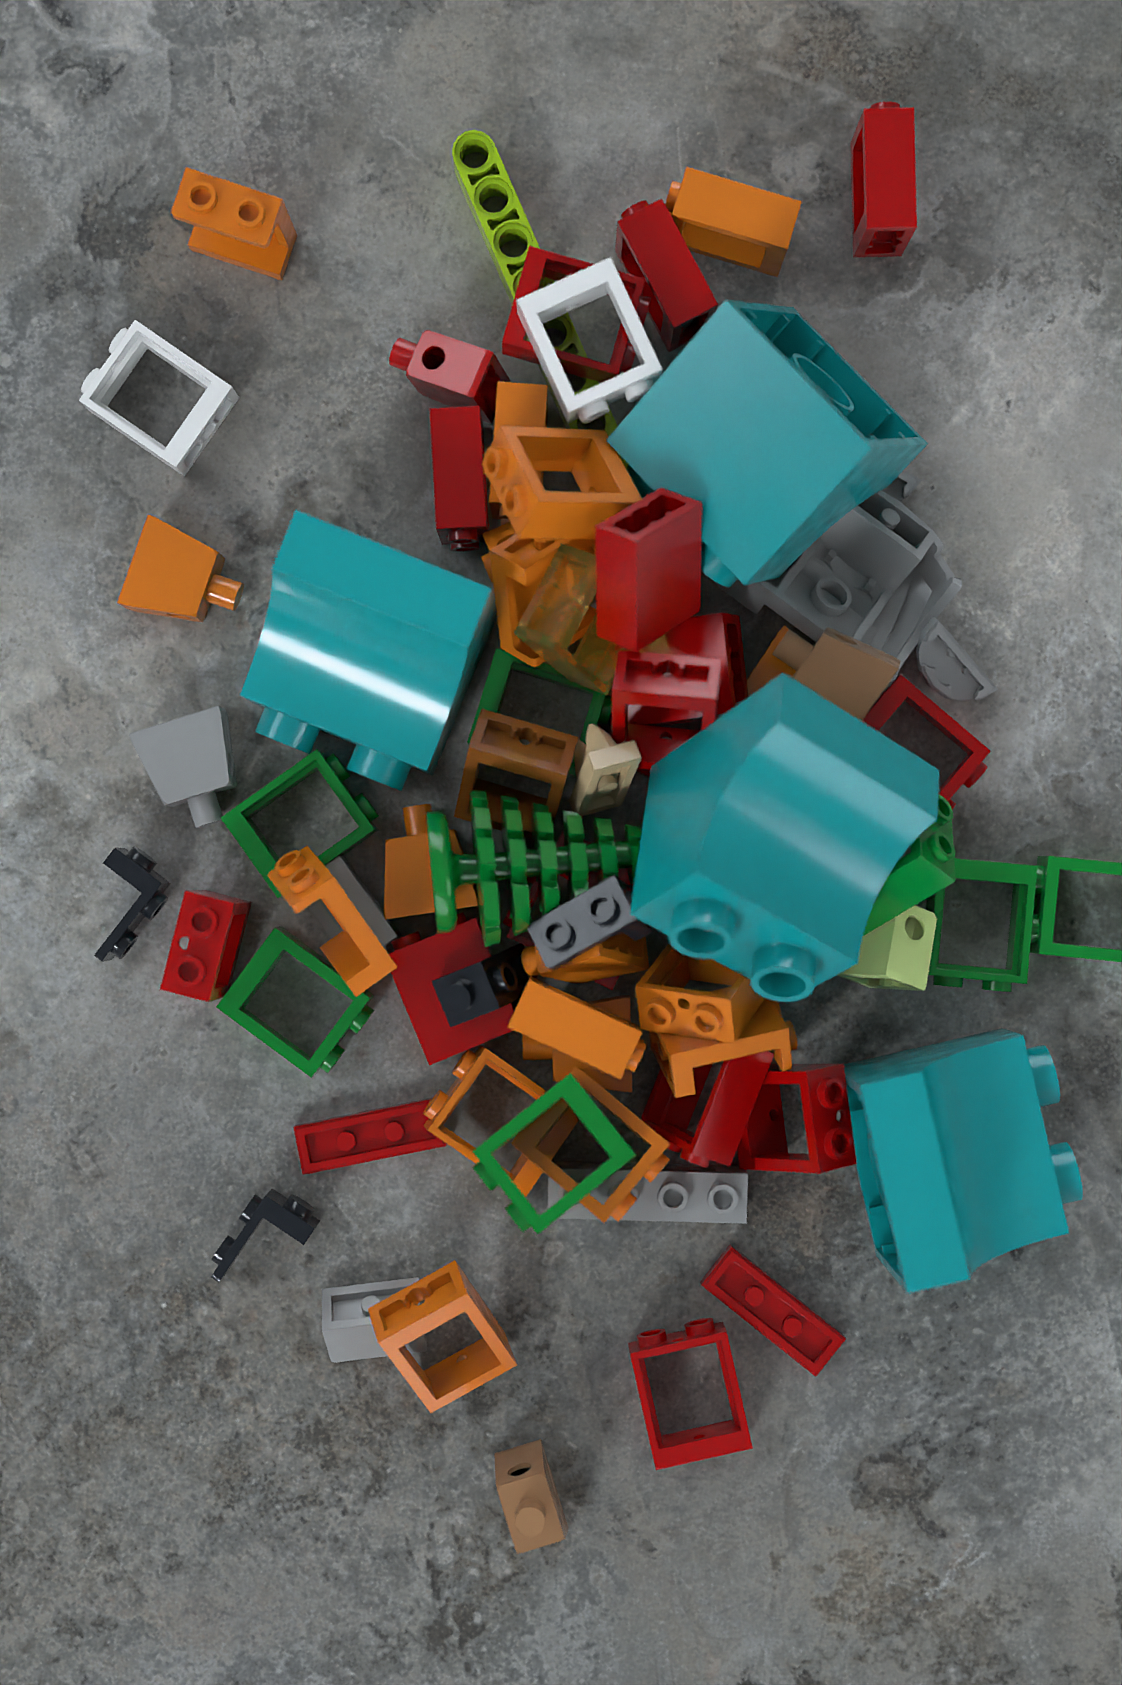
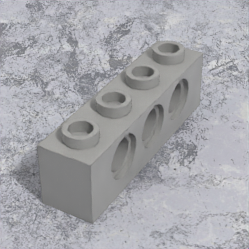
[548,1161,748,1224]

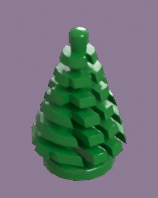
[426,790,642,947]

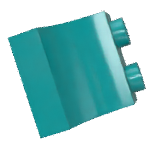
[606,300,928,587]
[240,510,497,791]
[630,673,939,1002]
[844,1028,1083,1294]

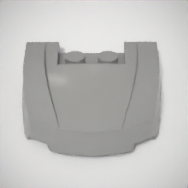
[718,491,962,701]

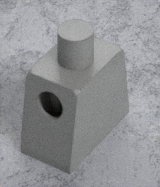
[129,706,237,828]

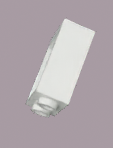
[517,257,662,424]
[79,320,239,477]

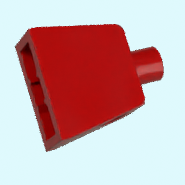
[389,330,511,424]

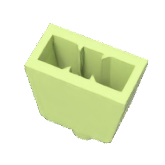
[837,905,937,991]

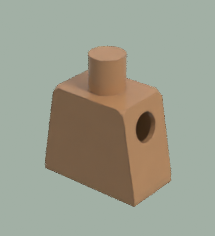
[772,627,901,721]
[494,1439,568,1554]

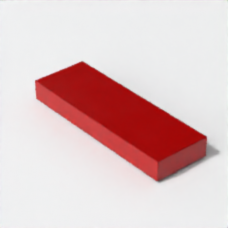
[293,1097,447,1175]
[700,1244,846,1377]

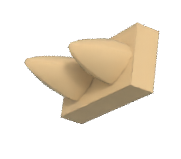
[569,724,642,816]

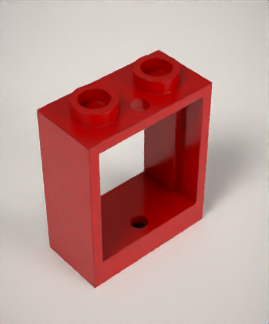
[850,101,917,257]
[615,198,718,352]
[502,246,651,383]
[429,406,489,552]
[612,650,721,770]
[862,674,991,810]
[159,890,252,1002]
[641,1051,774,1168]
[737,1064,857,1174]
[628,1318,753,1470]

